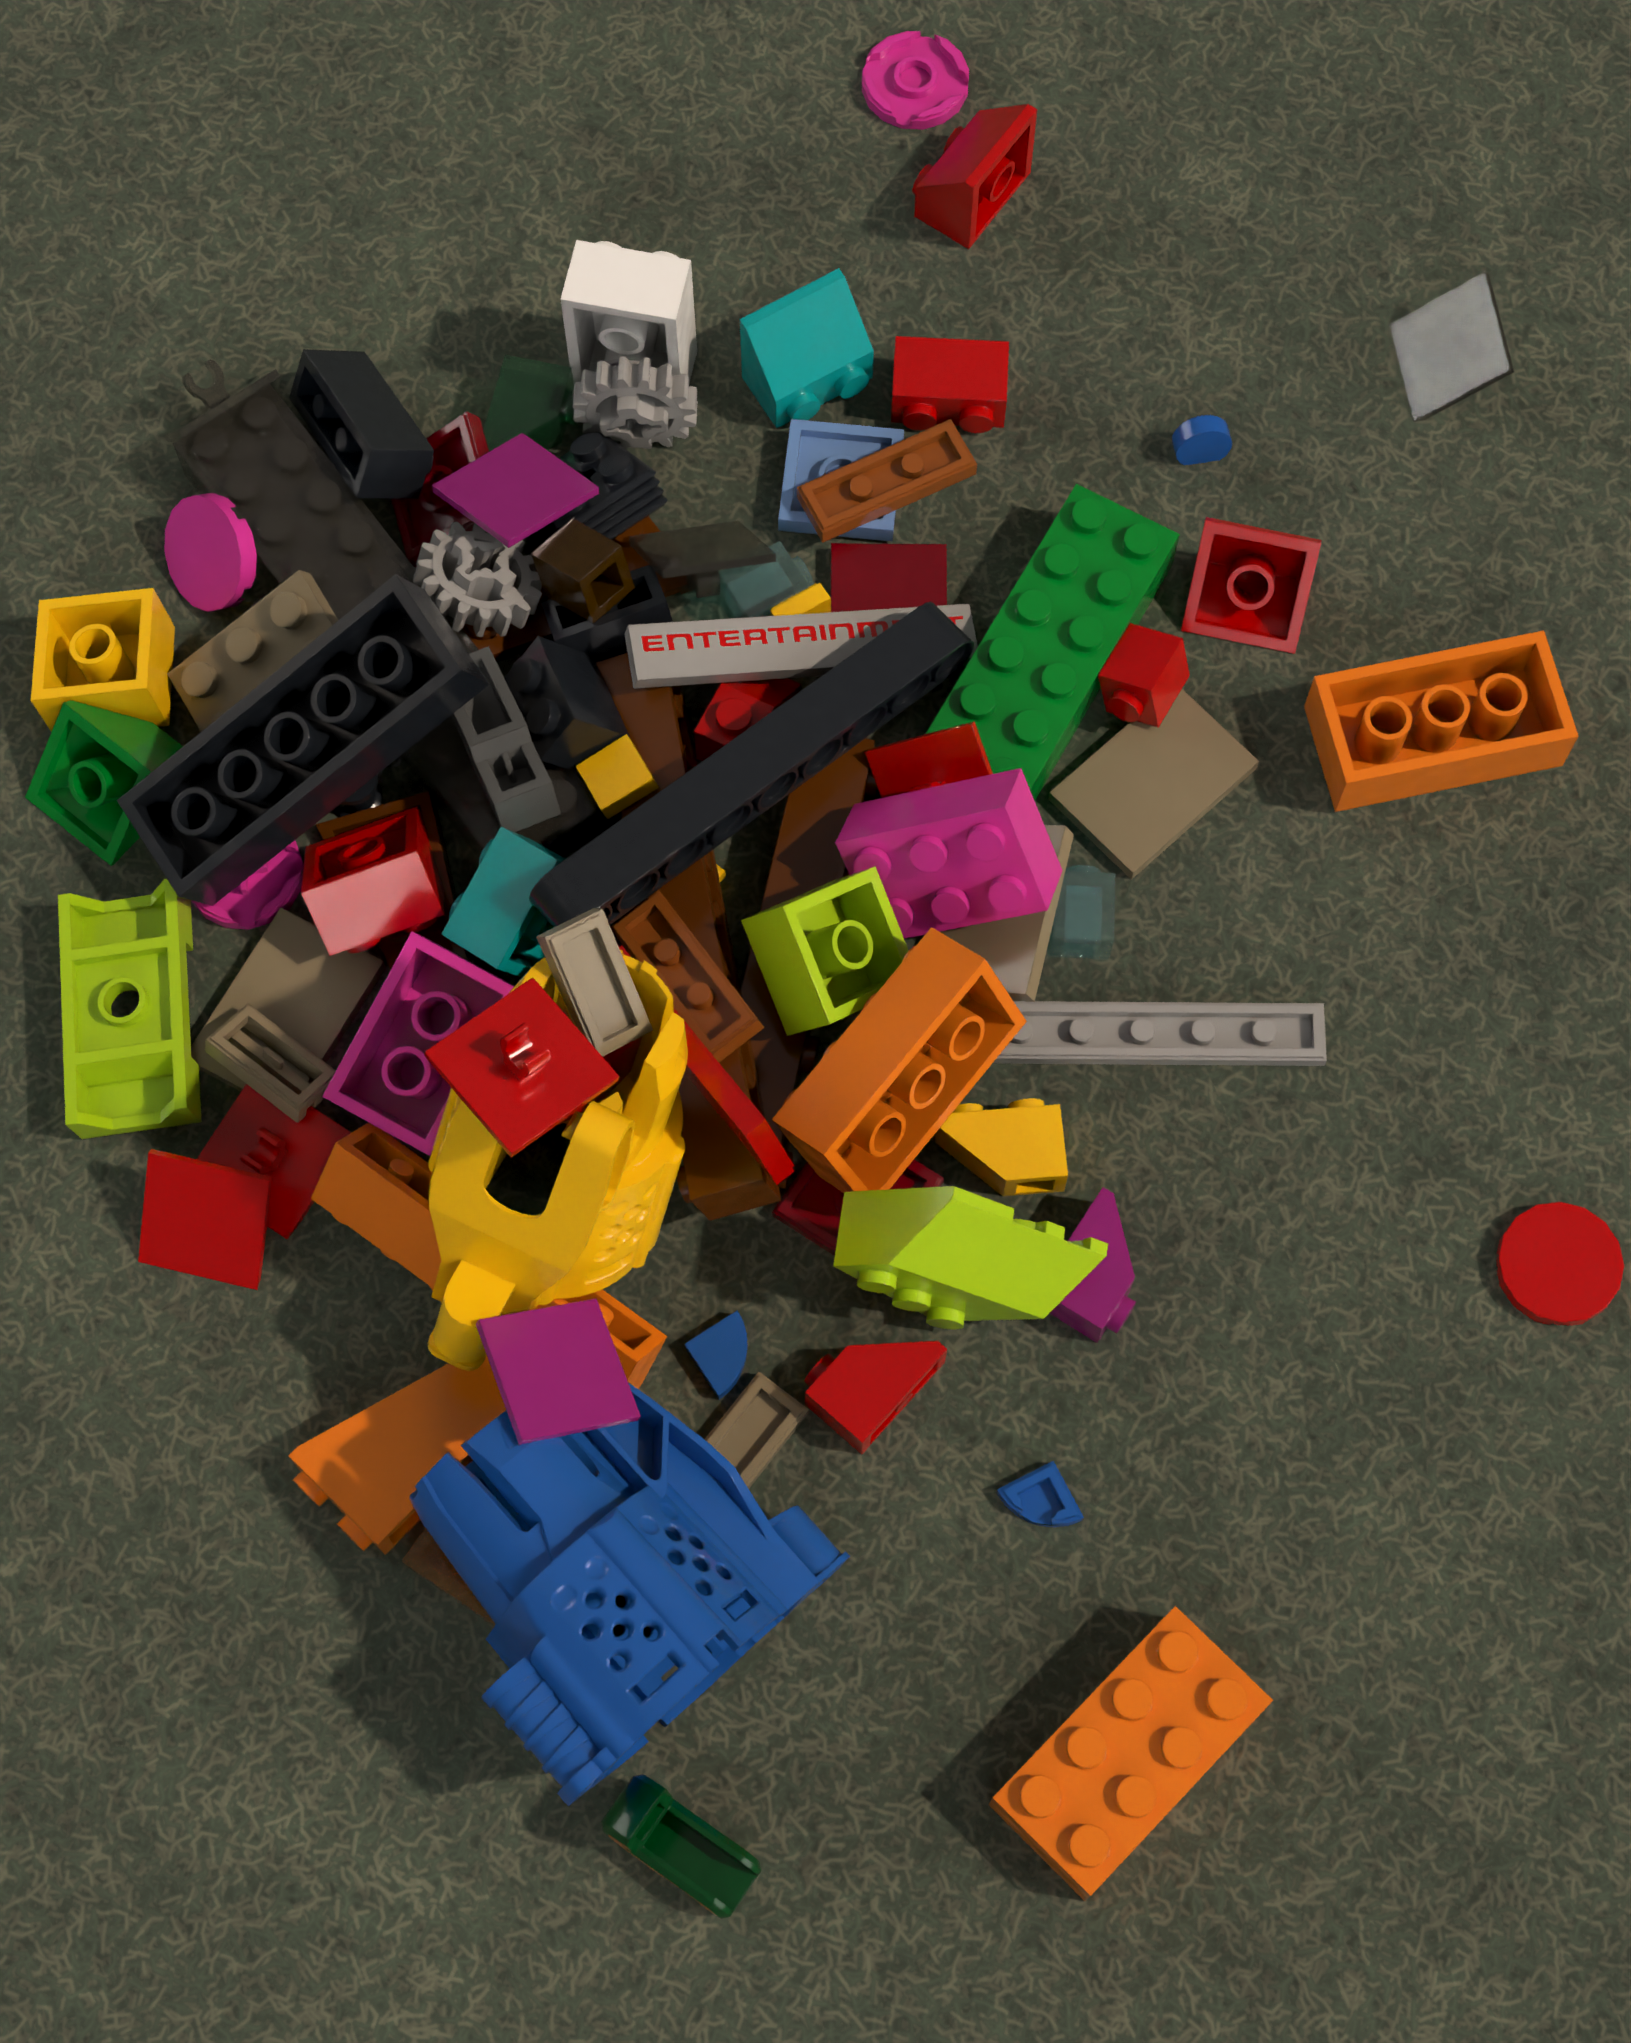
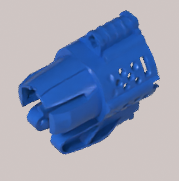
[409,1383,850,1806]

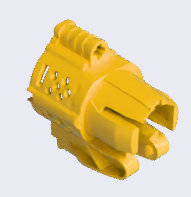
[427,950,688,1371]

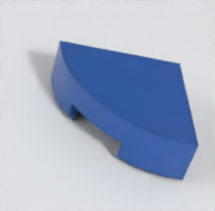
[684,1310,748,1400]
[996,1461,1084,1527]

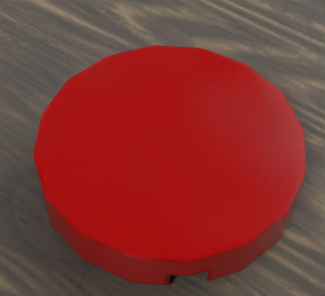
[1496,1202,1624,1326]

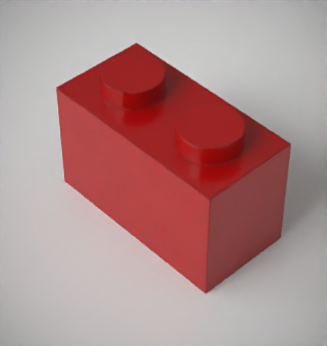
[891,336,1009,433]

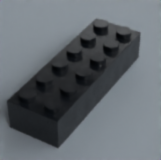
[117,574,490,906]

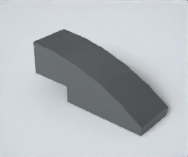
[452,646,561,832]

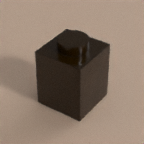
[531,518,635,624]

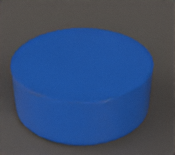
[1172,415,1232,465]

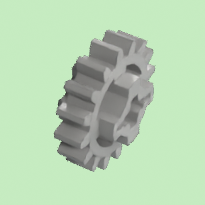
[573,356,698,449]
[413,522,542,637]

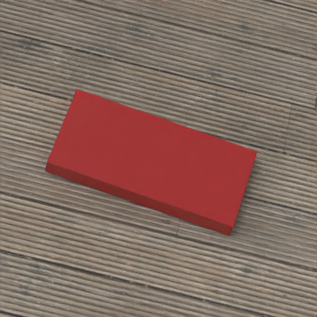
[618,945,795,1185]

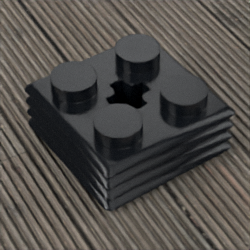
[536,432,667,540]

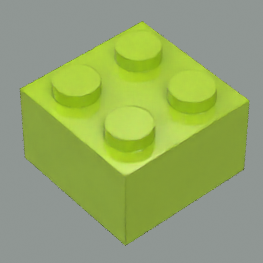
[741,866,909,1036]

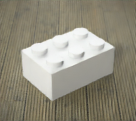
[560,240,697,390]

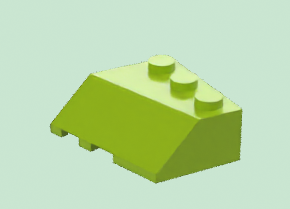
[833,1186,1108,1330]

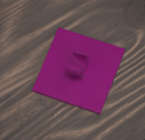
[432,433,599,548]
[476,1298,641,1445]

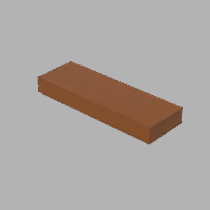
[797,419,977,543]
[610,890,765,1062]

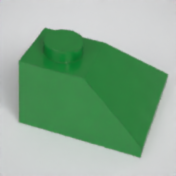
[25,700,183,866]

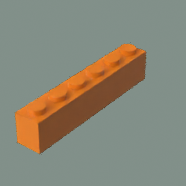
[311,1122,668,1389]

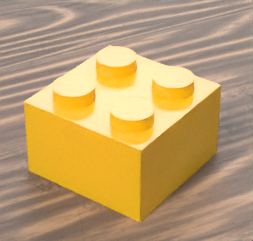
[31,588,175,732]

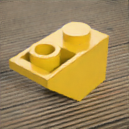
[934,1098,1068,1196]

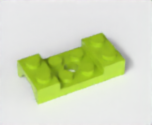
[58,879,202,1139]

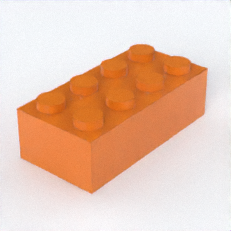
[1304,630,1579,812]
[772,927,1027,1193]
[989,1606,1273,1901]

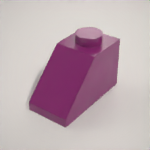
[1050,1187,1136,1343]

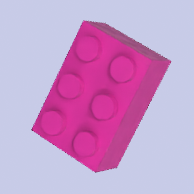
[835,768,1063,938]
[322,932,514,1156]

